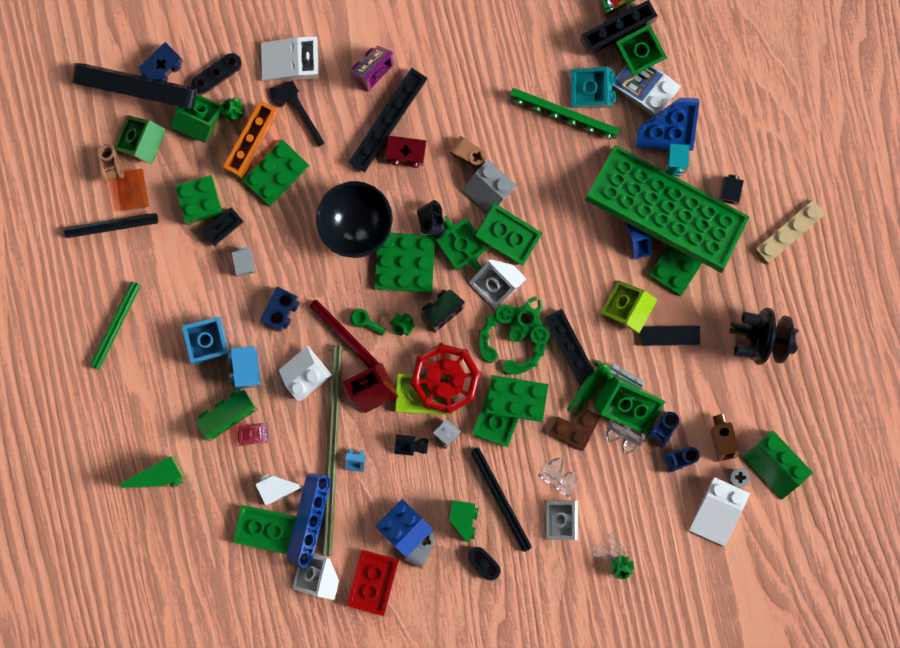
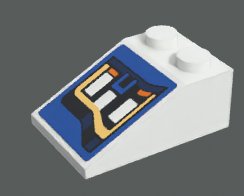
[612,66,681,117]

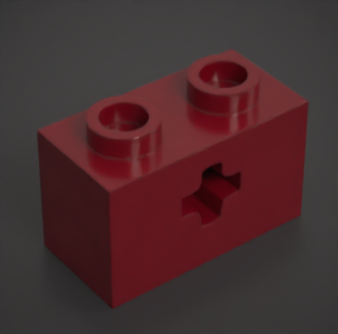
[385,135,427,168]

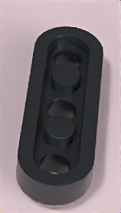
[191,53,242,95]

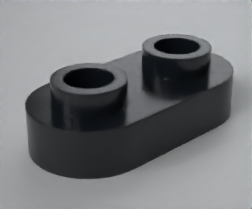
[468,547,501,580]

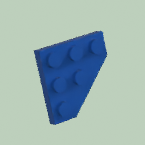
[636,97,699,151]

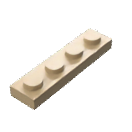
[756,200,826,264]

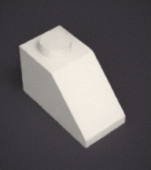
[255,474,301,505]

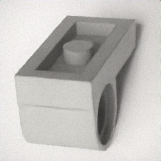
[432,419,461,449]

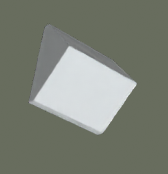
[546,501,578,540]

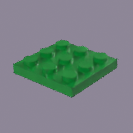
[375,233,435,293]

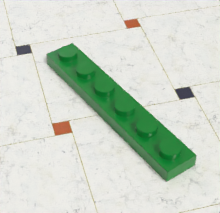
[510,88,620,140]

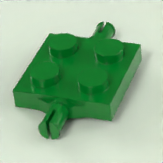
[435,215,488,273]

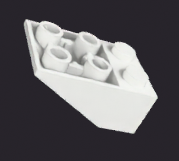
[261,37,319,81]

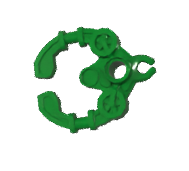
[478,296,550,375]

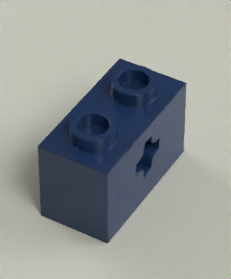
[138,42,183,82]

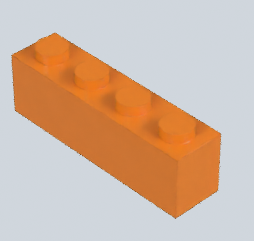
[223,100,278,179]

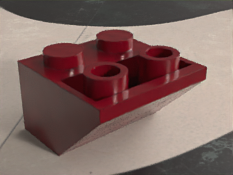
[343,363,399,413]

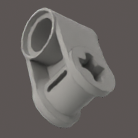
[405,532,435,569]

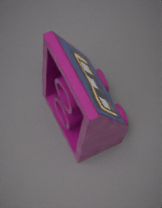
[351,45,395,92]

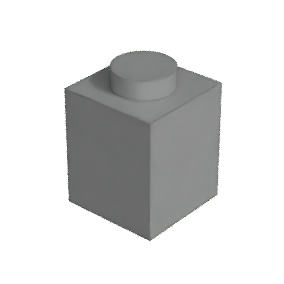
[232,246,256,277]

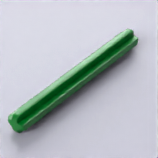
[90,281,140,369]

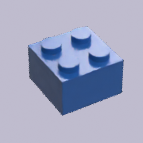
[375,499,434,557]

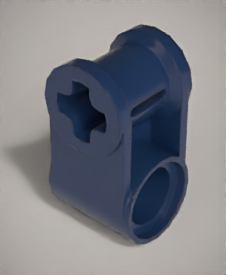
[646,412,679,449]
[661,447,700,473]

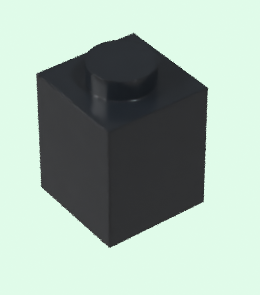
[719,175,744,205]

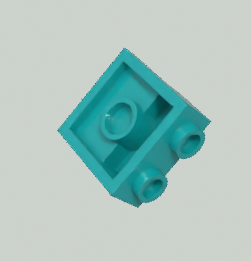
[571,67,616,108]

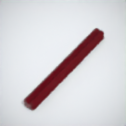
[310,300,380,368]

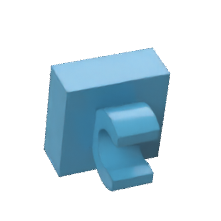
[345,448,365,472]

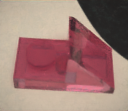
[237,423,269,446]

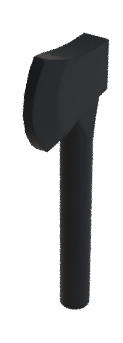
[270,80,325,147]

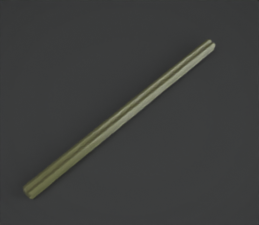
[322,345,343,556]

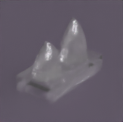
[606,419,646,455]
[537,457,577,498]

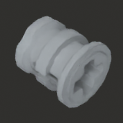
[730,468,750,487]

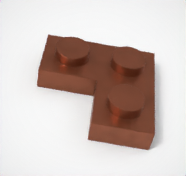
[549,408,601,451]

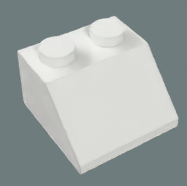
[279,346,332,402]

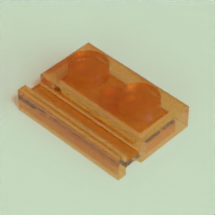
[116,169,150,212]

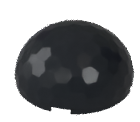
[316,181,393,258]

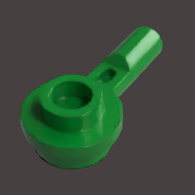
[350,309,386,336]

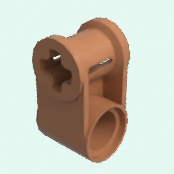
[450,136,486,169]
[98,144,124,183]

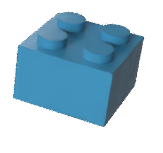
[182,317,230,365]
[228,346,262,389]

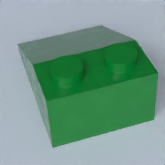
[593,373,666,435]
[119,456,186,488]

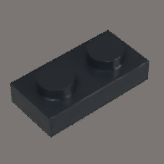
[202,207,244,247]

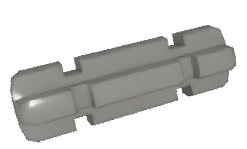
[610,364,644,388]

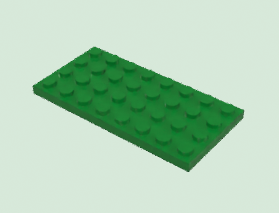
[585,145,750,273]

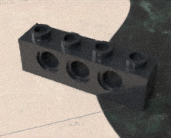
[580,0,658,56]

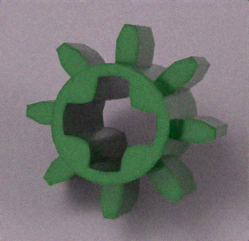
[221,97,245,122]
[390,312,415,336]
[610,555,634,579]

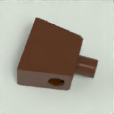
[711,414,740,462]

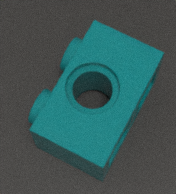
[666,144,690,176]

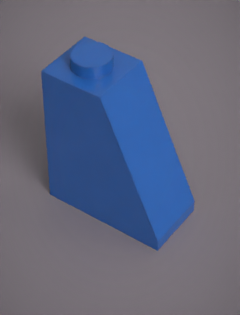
[623,221,653,260]

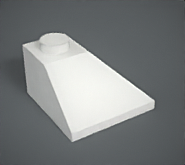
[469,259,526,310]
[292,555,339,600]

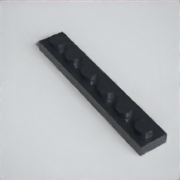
[349,68,428,173]

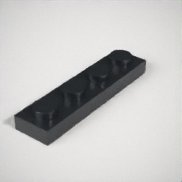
[545,309,594,385]

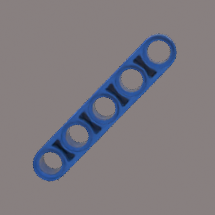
[286,473,331,568]

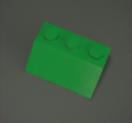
[196,389,258,441]
[742,430,813,499]

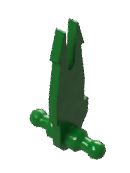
[567,360,614,415]

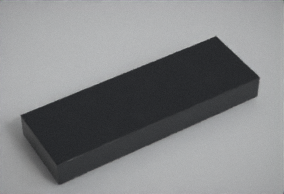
[642,326,701,346]

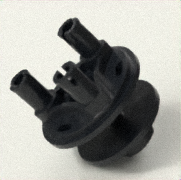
[729,307,799,365]

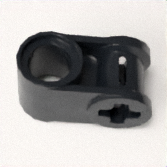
[417,200,445,239]

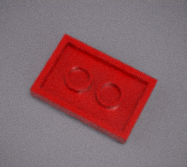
[347,550,399,616]

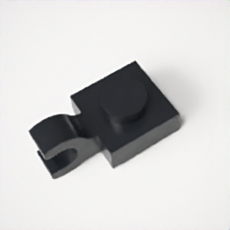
[394,434,429,456]

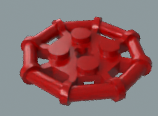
[409,342,482,415]

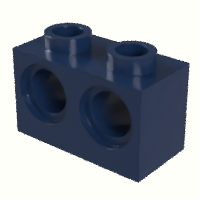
[260,286,300,332]

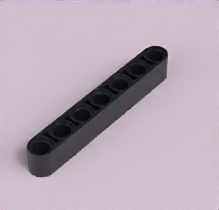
[72,63,197,108]

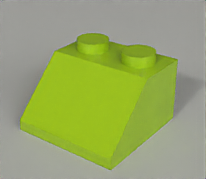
[601,280,657,333]

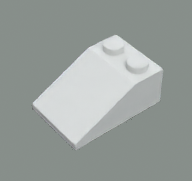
[689,477,750,546]

